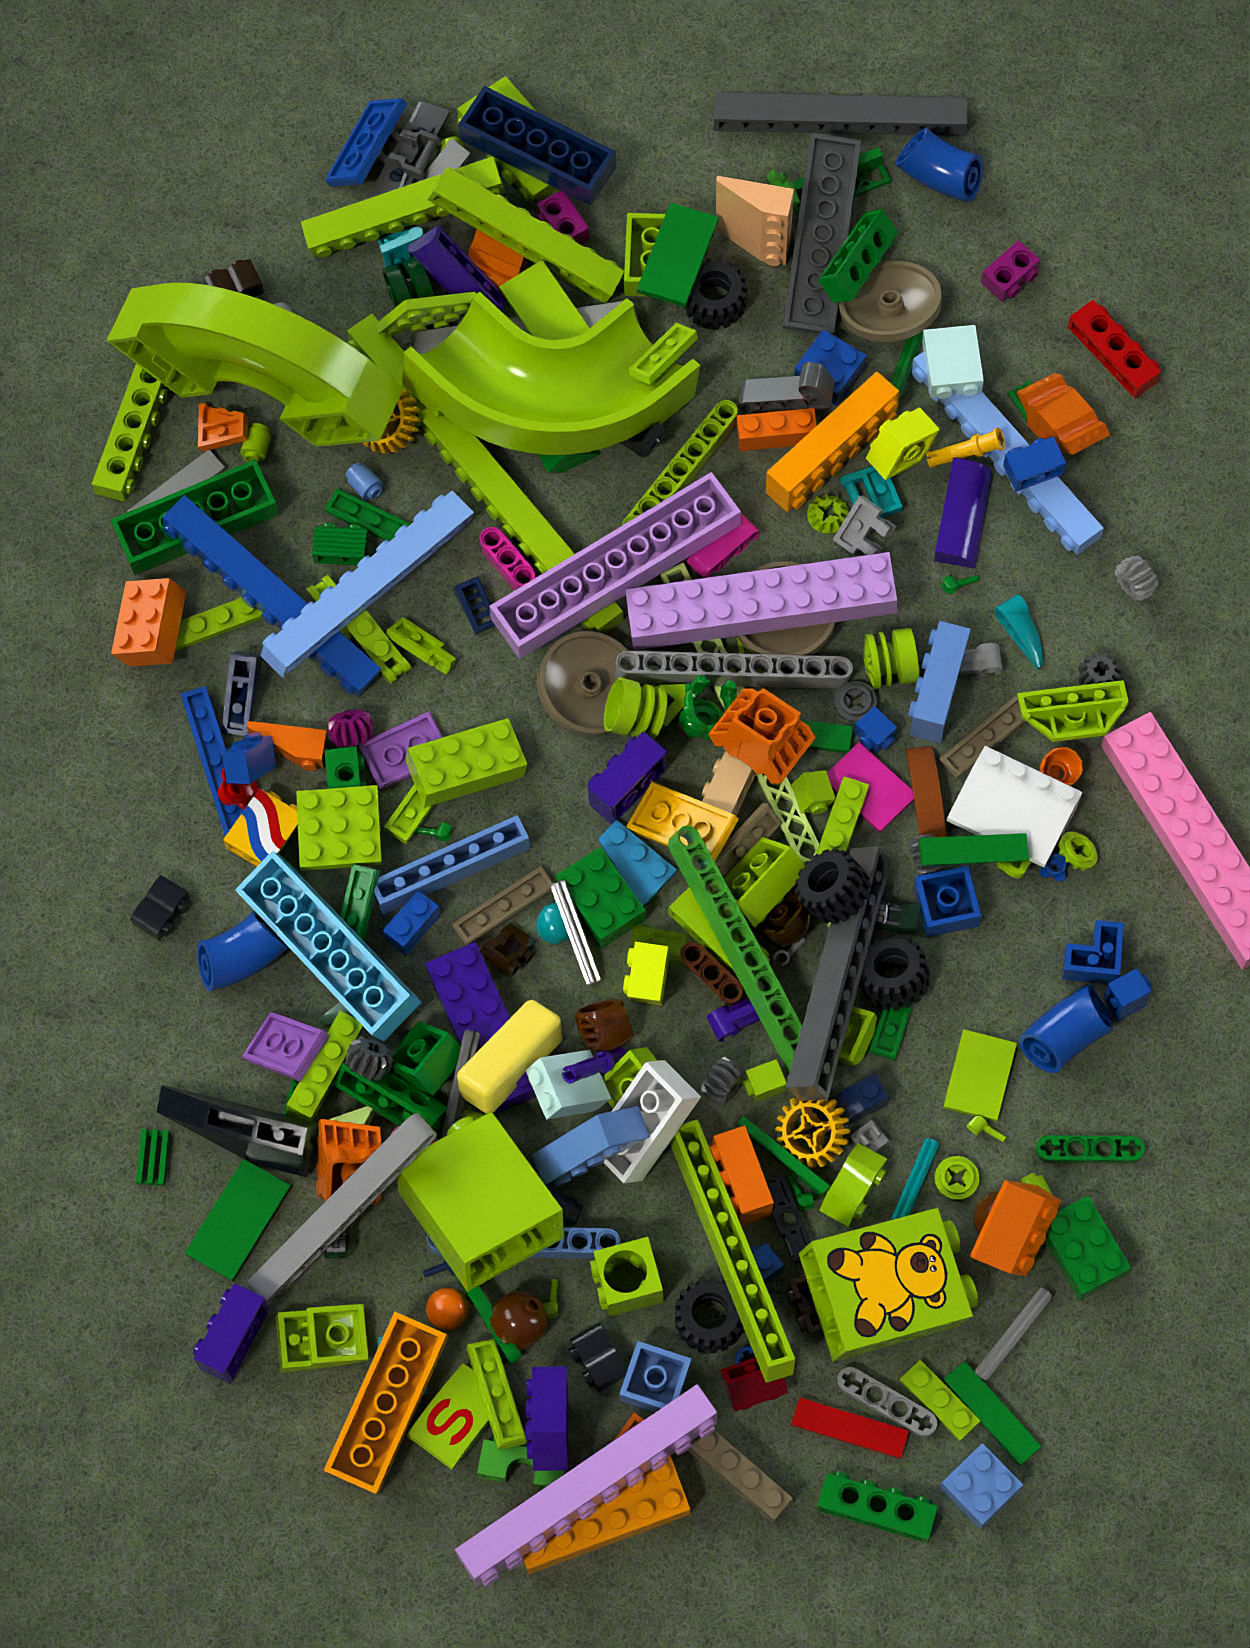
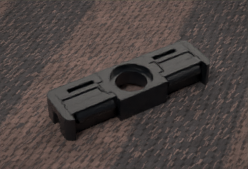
[766,1175,811,1263]

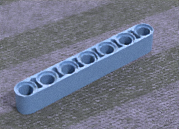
[427,1227,621,1259]

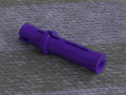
[562,1047,627,1084]

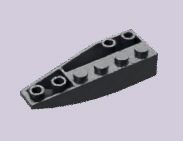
[157,1085,318,1177]

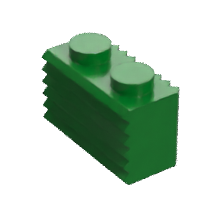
[312,523,369,566]

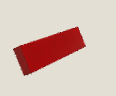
[791,1397,909,1459]

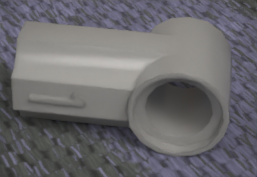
[958,643,1003,676]

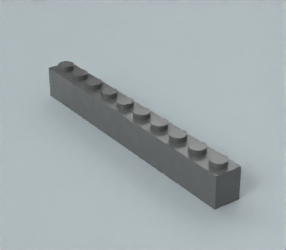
[714,91,967,136]
[786,846,892,1101]

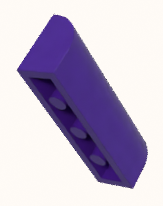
[407,225,506,311]
[934,458,993,568]

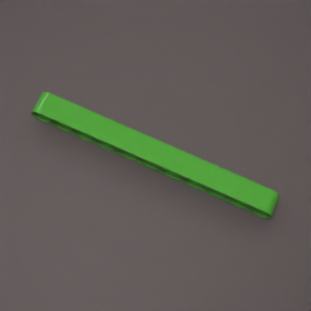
[668,825,802,1073]

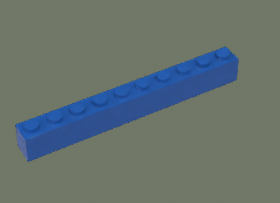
[163,495,381,697]

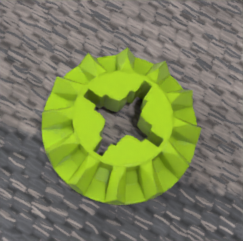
[807,493,849,534]
[1057,831,1098,871]
[935,1156,979,1201]

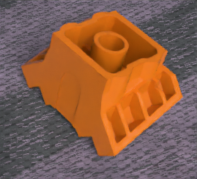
[468,229,528,288]
[1017,373,1110,455]
[708,688,816,784]
[316,1119,382,1206]

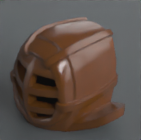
[575,999,634,1052]

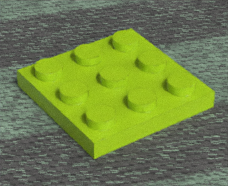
[376,292,476,336]
[296,785,382,871]

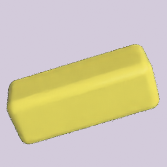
[457,1000,563,1114]

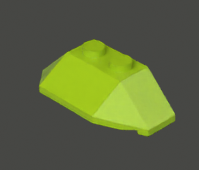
[1017,680,1129,742]

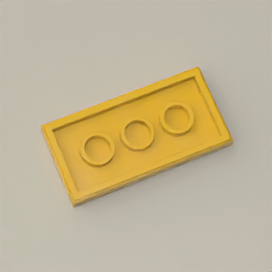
[626,781,739,862]

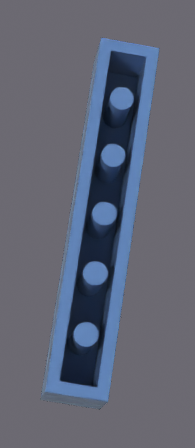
[374,815,530,915]

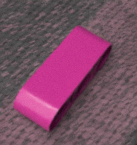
[687,513,760,578]
[480,527,536,591]

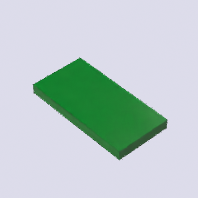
[637,202,719,308]
[185,1159,291,1282]

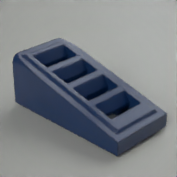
[453,576,495,635]

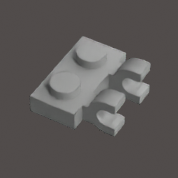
[833,495,897,555]

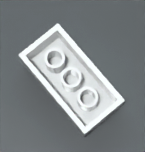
[603,1060,701,1183]

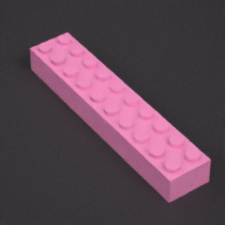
[1101,712,1250,970]

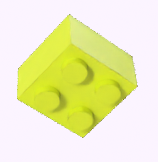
[866,407,940,480]
[623,942,670,1006]

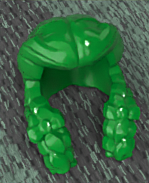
[679,675,737,741]

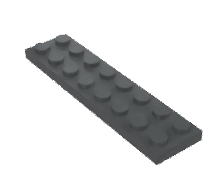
[782,133,861,335]

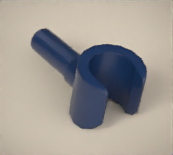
[423,1260,454,1278]

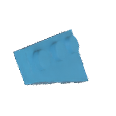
[598,820,677,908]

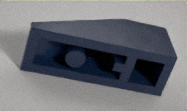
[221,651,262,736]
[808,1074,889,1137]

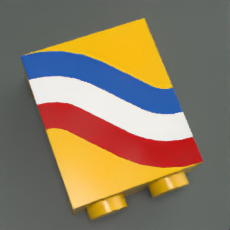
[223,788,298,866]

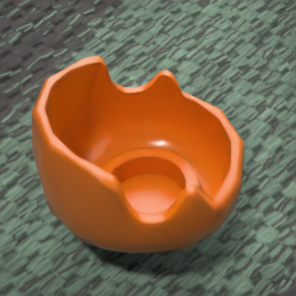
[1039,747,1083,786]
[425,1288,471,1331]

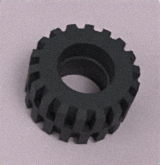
[684,258,747,330]
[795,849,871,924]
[860,935,930,1011]
[675,1277,743,1354]

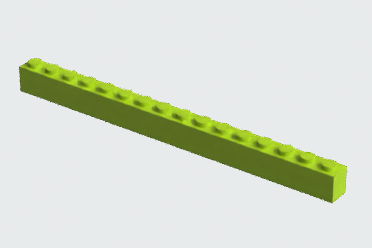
[347,314,624,634]

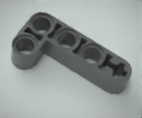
[737,362,835,413]

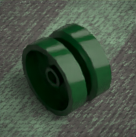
[382,257,435,308]

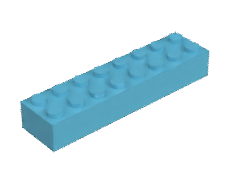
[235,851,421,1042]

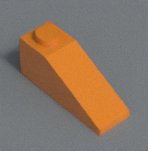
[247,721,329,771]

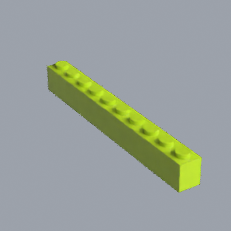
[670,1120,795,1383]

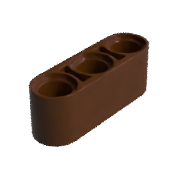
[680,941,747,1006]

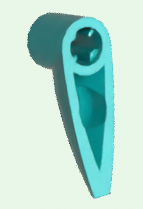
[994,594,1043,669]

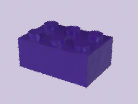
[588,732,667,824]
[193,1283,270,1384]
[526,1366,568,1471]

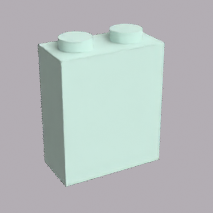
[922,325,984,399]
[525,1050,611,1120]

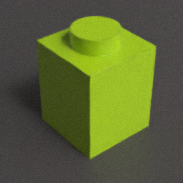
[791,770,836,815]
[742,1059,787,1102]

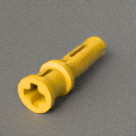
[926,427,1006,468]

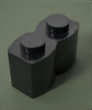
[130,875,190,941]
[568,1323,627,1392]

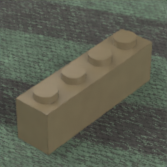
[688,1430,793,1525]

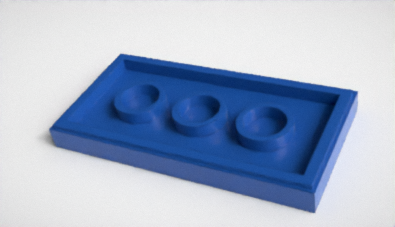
[325,98,407,186]

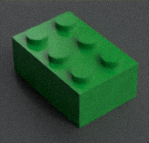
[555,847,646,949]
[1044,1195,1131,1301]

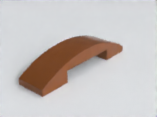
[905,746,947,838]

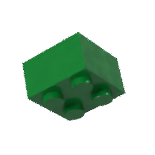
[391,1021,461,1095]

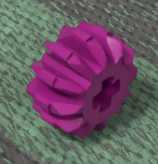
[328,709,374,747]

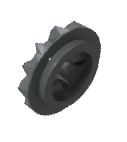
[834,681,877,723]

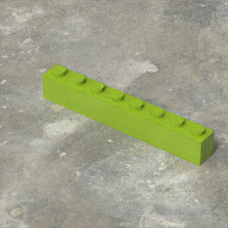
[301,156,506,258]
[427,166,624,303]

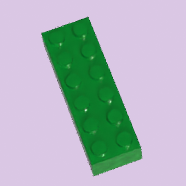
[110,459,279,576]

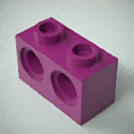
[535,191,589,244]
[981,240,1040,302]

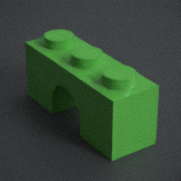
[477,1437,569,1489]

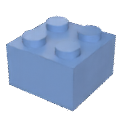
[619,1341,692,1413]
[940,1443,1023,1530]

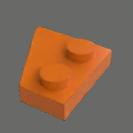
[198,403,249,452]

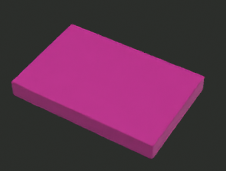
[827,742,914,833]

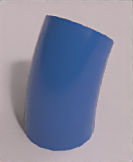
[895,128,983,202]
[197,911,289,991]
[1019,985,1113,1073]

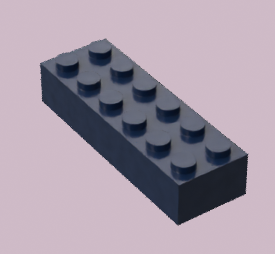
[458,85,617,206]

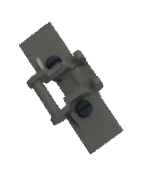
[367,101,450,199]

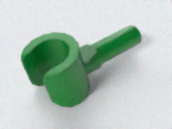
[940,575,979,594]
[415,822,454,842]
[786,1175,814,1211]

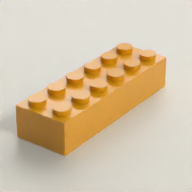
[766,371,899,513]
[324,1311,449,1495]
[522,1456,691,1574]

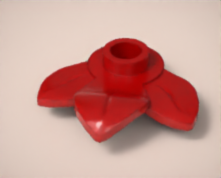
[218,768,258,810]

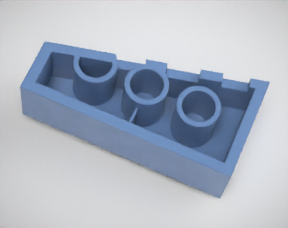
[908,621,971,743]
[532,1106,650,1187]

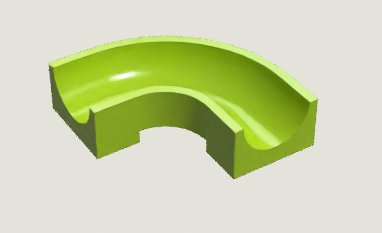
[106,283,404,447]
[402,292,700,455]

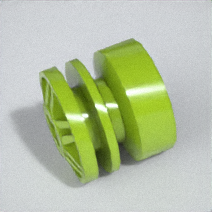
[863,628,919,689]
[604,677,667,740]

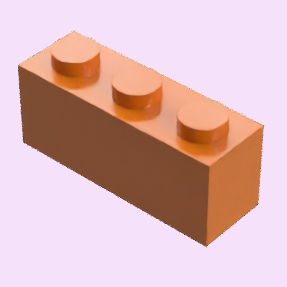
[736,408,817,451]

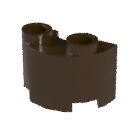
[480,923,536,977]
[785,1275,822,1334]

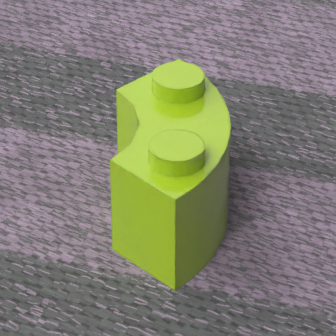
[819,1143,887,1227]

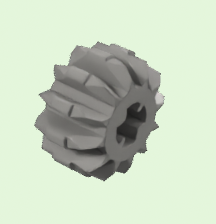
[1115,555,1158,601]

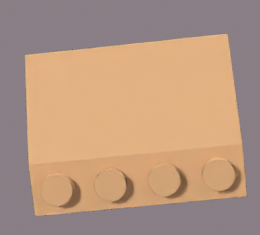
[716,176,794,266]

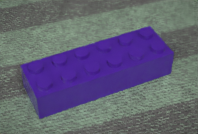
[425,942,537,1115]

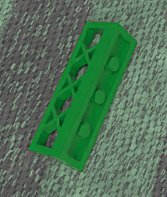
[793,147,891,217]

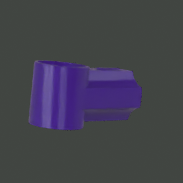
[706,998,760,1042]

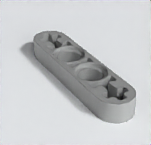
[837,1367,937,1438]

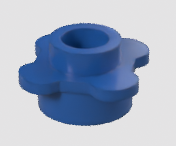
[1040,853,1070,882]

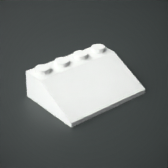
[946,746,1083,867]

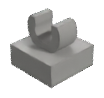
[850,1120,889,1152]

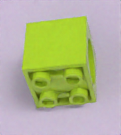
[590,1237,663,1317]

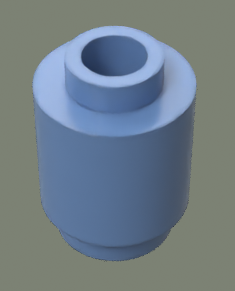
[345,462,383,500]

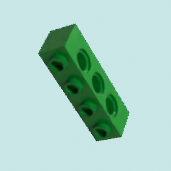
[817,209,898,303]
[324,746,367,789]
[333,1060,447,1133]
[817,1471,938,1543]

